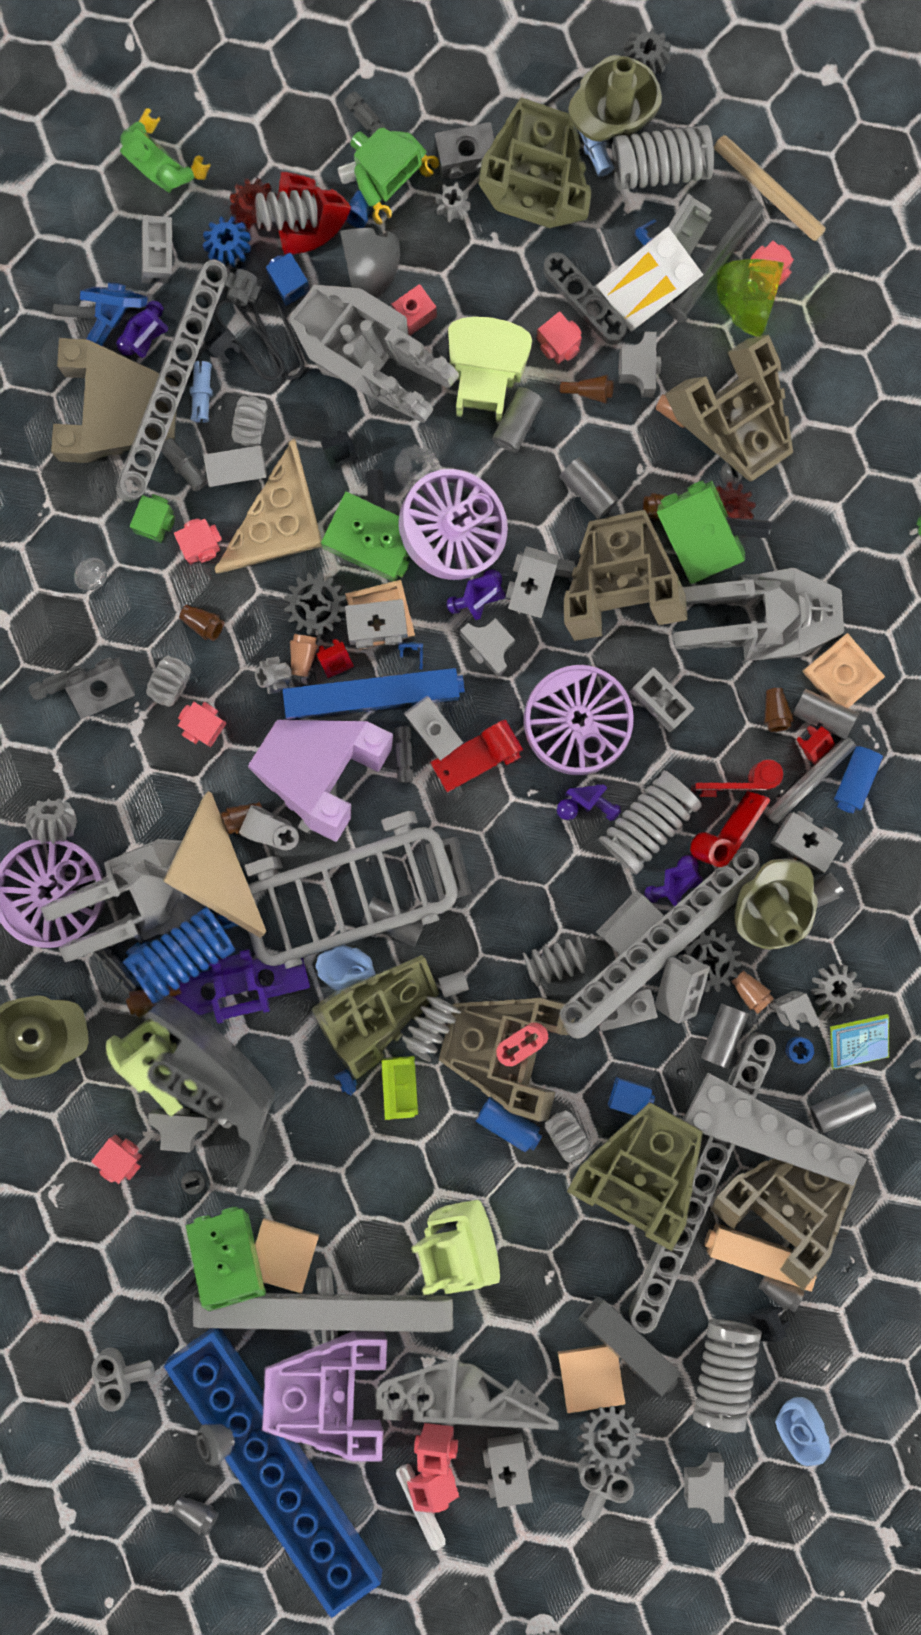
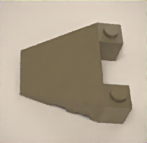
[665,335,793,481]
[51,338,178,463]
[564,510,687,641]
[439,998,575,1121]
[711,1158,858,1290]

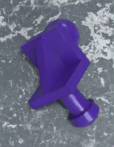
[117,301,169,358]
[446,569,506,620]
[557,784,621,821]
[644,855,704,907]

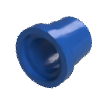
[346,190,373,228]

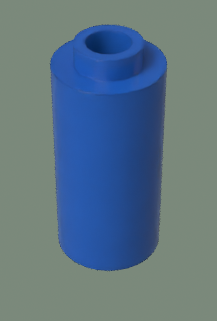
[834,746,883,814]
[475,1097,542,1152]

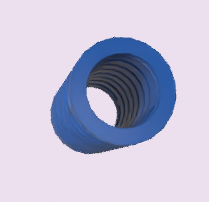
[124,907,236,1005]

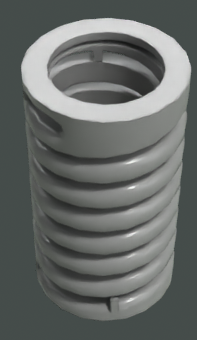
[612,125,714,190]
[598,770,702,875]
[693,1319,761,1432]

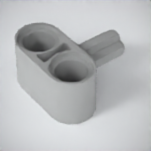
[91,1348,155,1411]
[578,1455,634,1522]

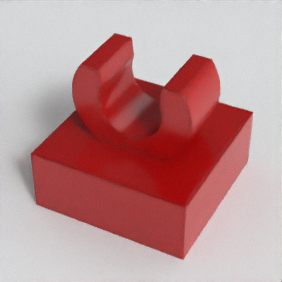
[316,639,354,678]
[796,726,835,765]

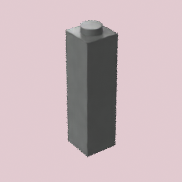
[578,1297,681,1396]

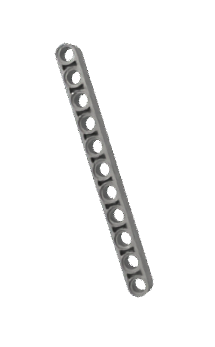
[628,1032,776,1333]

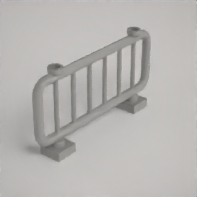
[245,811,458,969]

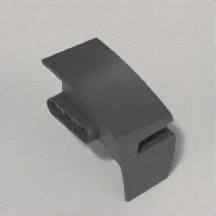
[147,995,275,1195]

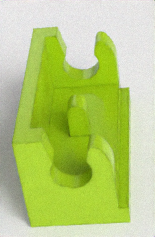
[382,1056,418,1120]

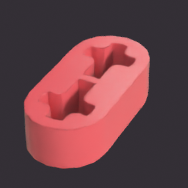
[496,1023,548,1067]

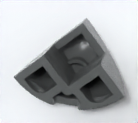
[340,228,400,298]

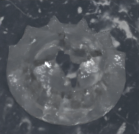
[394,444,440,491]

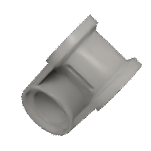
[239,805,299,851]

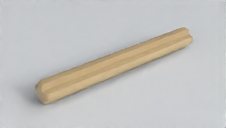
[714,135,825,241]

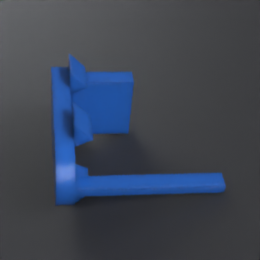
[635,219,656,245]
[399,642,423,669]
[334,1069,358,1096]

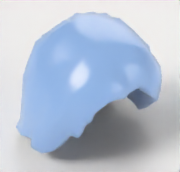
[316,945,376,991]

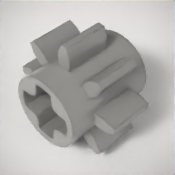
[435,183,470,222]
[255,656,292,694]

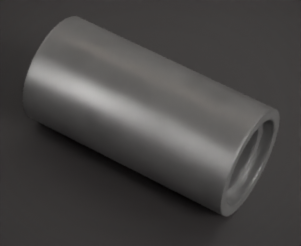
[492,387,543,453]
[559,457,619,519]
[793,689,859,740]
[362,897,424,947]
[701,1003,749,1069]
[810,1083,876,1134]

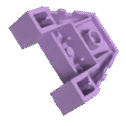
[248,720,393,842]
[263,1331,387,1461]

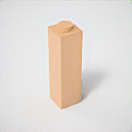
[704,1223,817,1292]

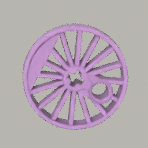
[399,469,508,580]
[524,665,633,775]
[0,840,105,948]

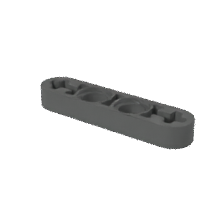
[543,252,627,345]

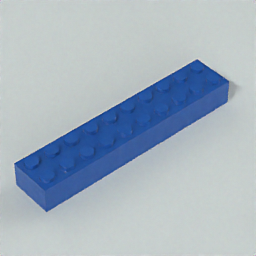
[163,1328,382,1618]

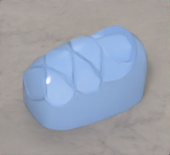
[775,1397,831,1466]

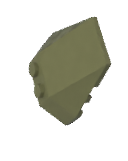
[478,97,591,228]
[312,955,439,1080]
[567,1102,702,1251]

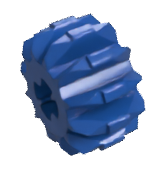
[203,216,251,268]

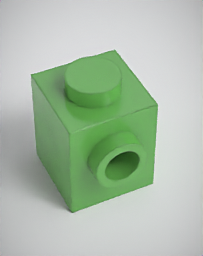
[130,494,175,543]

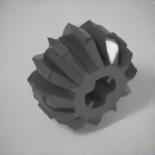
[623,26,671,74]

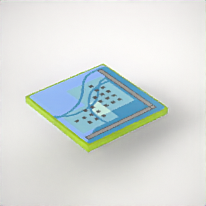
[830,1014,889,1070]

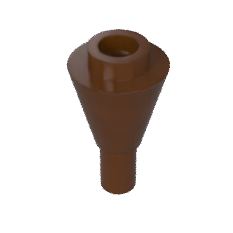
[560,375,614,404]
[126,986,182,1019]

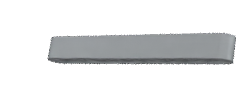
[116,260,228,502]
[560,848,761,1038]
[193,1293,453,1332]

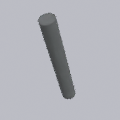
[53,304,140,322]

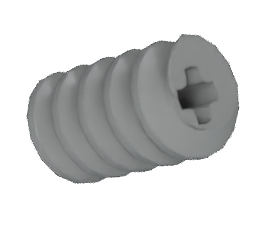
[255,190,317,231]
[523,936,587,987]
[402,996,461,1062]

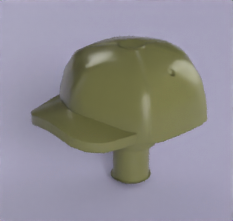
[568,55,662,142]
[735,859,818,950]
[0,996,89,1080]

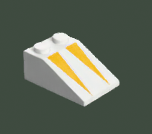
[596,227,703,331]

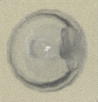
[74,557,107,591]

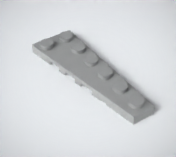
[683,1073,867,1186]

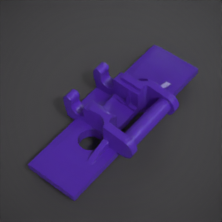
[167,949,311,1024]

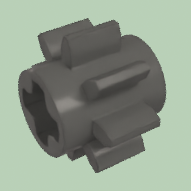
[223,269,261,306]

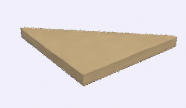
[215,439,322,574]
[163,791,266,938]

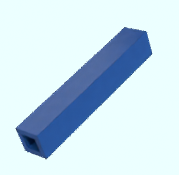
[283,668,465,720]

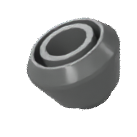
[196,1424,235,1466]

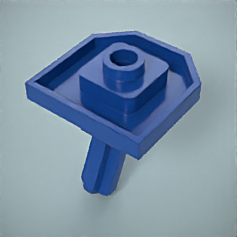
[80,282,148,346]

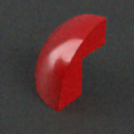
[278,172,351,254]

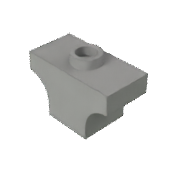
[619,332,661,397]
[460,618,515,677]
[404,696,463,760]
[148,1107,212,1153]
[684,1453,729,1523]

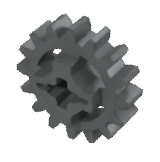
[284,573,347,636]
[677,929,741,993]
[577,1406,643,1476]

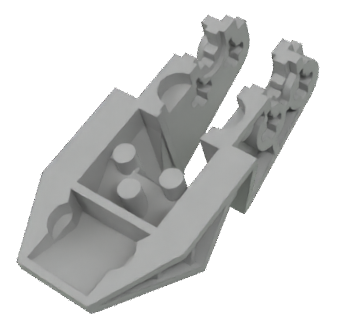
[289,285,459,423]
[672,568,844,661]
[40,839,205,962]
[376,1359,559,1430]

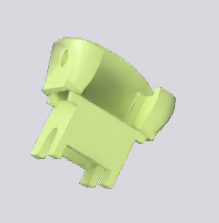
[448,317,532,422]
[106,1019,197,1117]
[412,1200,500,1295]

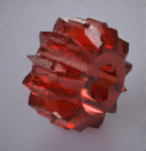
[229,177,278,230]
[716,482,756,519]

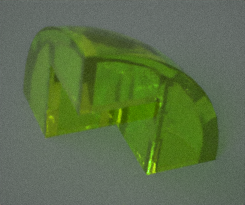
[717,259,784,337]

